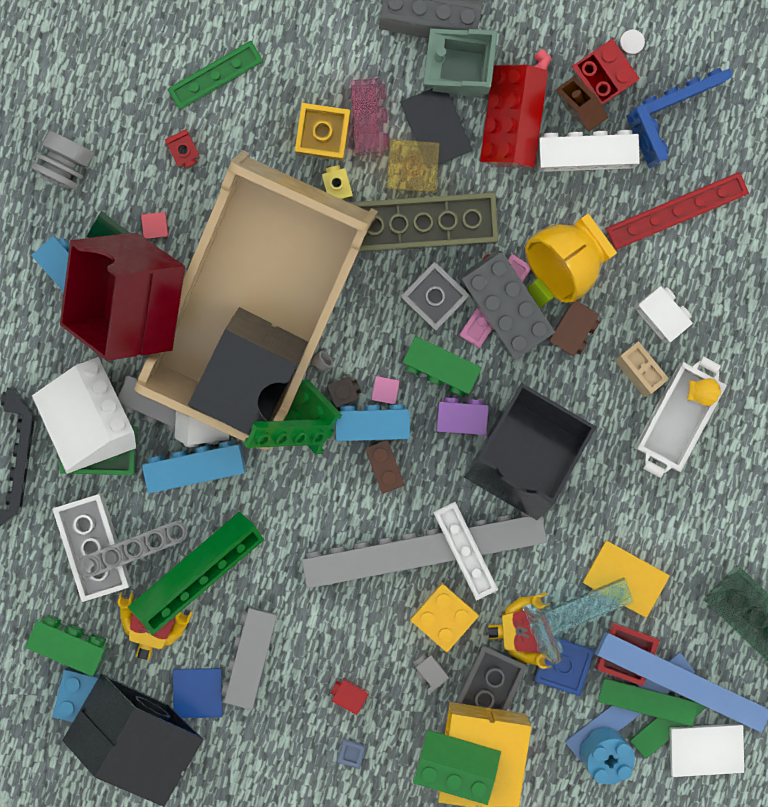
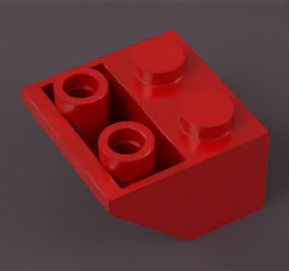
[572,38,640,105]

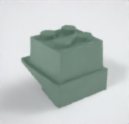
[423,28,498,98]

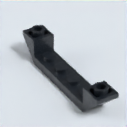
[0,387,36,527]

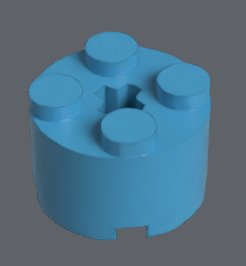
[579,727,635,785]

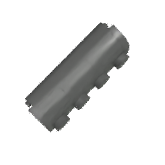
[379,0,483,39]

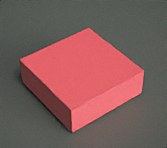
[141,212,169,239]

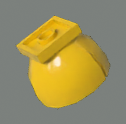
[525,213,617,303]

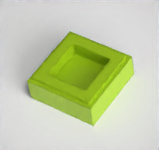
[527,278,555,308]

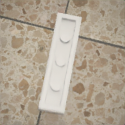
[433,502,498,601]

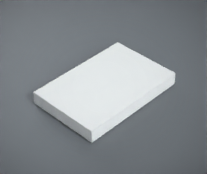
[670,723,744,777]

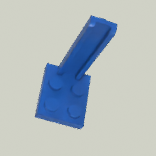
[626,68,732,169]

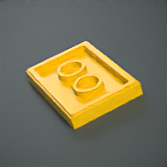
[582,540,670,618]

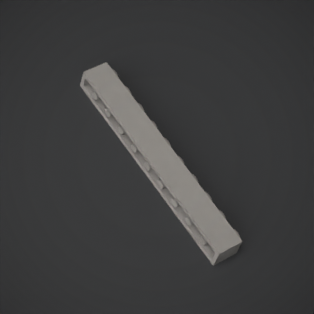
[302,512,547,589]

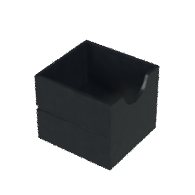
[188,307,308,436]
[464,383,596,520]
[62,674,204,807]

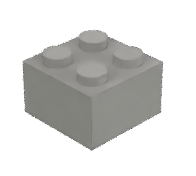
[401,262,470,332]

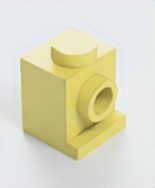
[322,165,353,200]

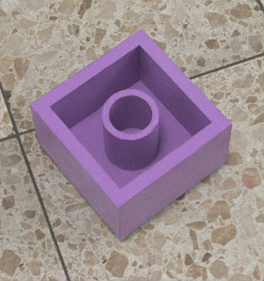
[436,397,488,435]

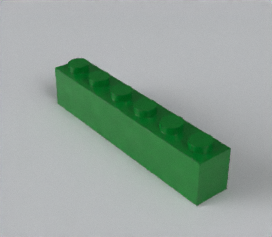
[128,511,264,636]

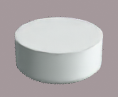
[620,29,645,55]

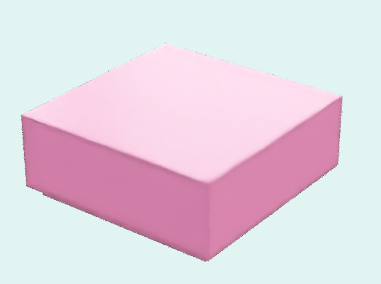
[371,376,400,404]

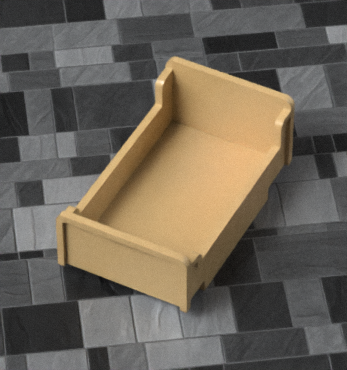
[134,150,378,450]

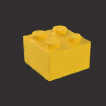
[295,103,351,161]
[410,582,479,652]

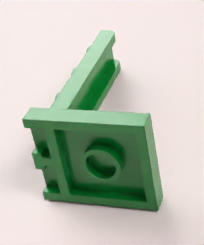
[243,380,342,455]

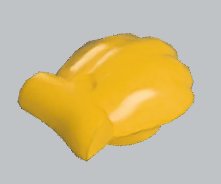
[687,378,721,406]

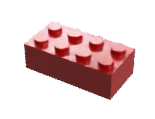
[480,65,548,168]

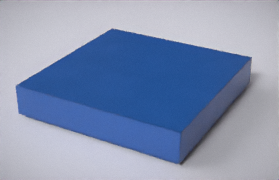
[533,635,595,696]
[173,668,223,718]

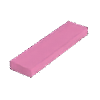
[459,254,531,348]

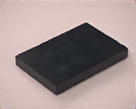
[400,88,472,170]

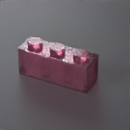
[351,78,389,155]

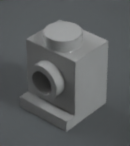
[413,653,449,693]

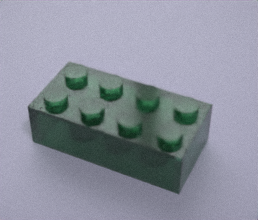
[703,565,768,663]

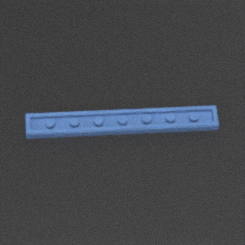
[595,632,768,733]

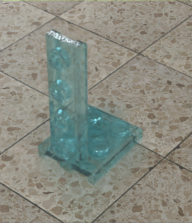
[522,577,633,665]

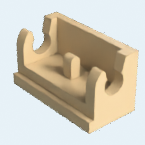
[614,341,669,397]

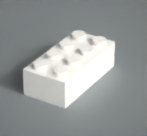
[537,130,640,172]
[53,493,132,602]

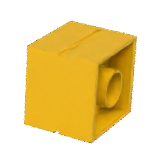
[437,702,532,807]

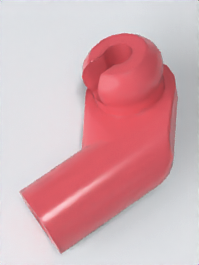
[534,49,551,70]

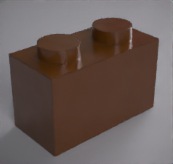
[555,76,609,132]
[548,300,600,357]
[365,440,405,494]

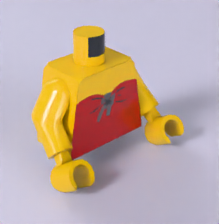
[117,592,193,660]
[488,592,553,669]

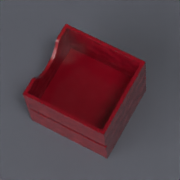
[60,233,185,361]

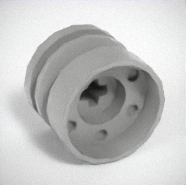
[30,130,95,191]

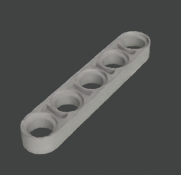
[76,521,187,578]

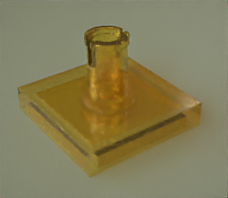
[387,139,439,193]

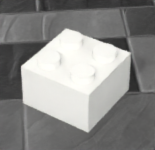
[634,286,693,344]

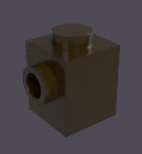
[327,376,362,408]

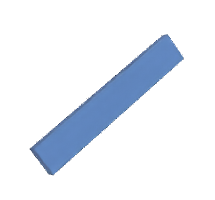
[565,652,695,761]

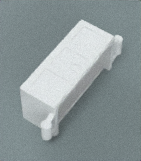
[634,356,727,478]

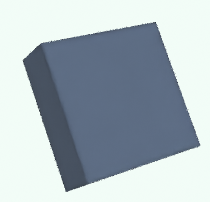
[336,738,367,769]

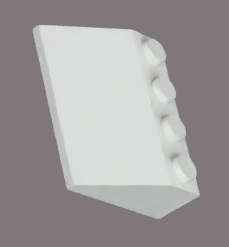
[32,357,136,474]

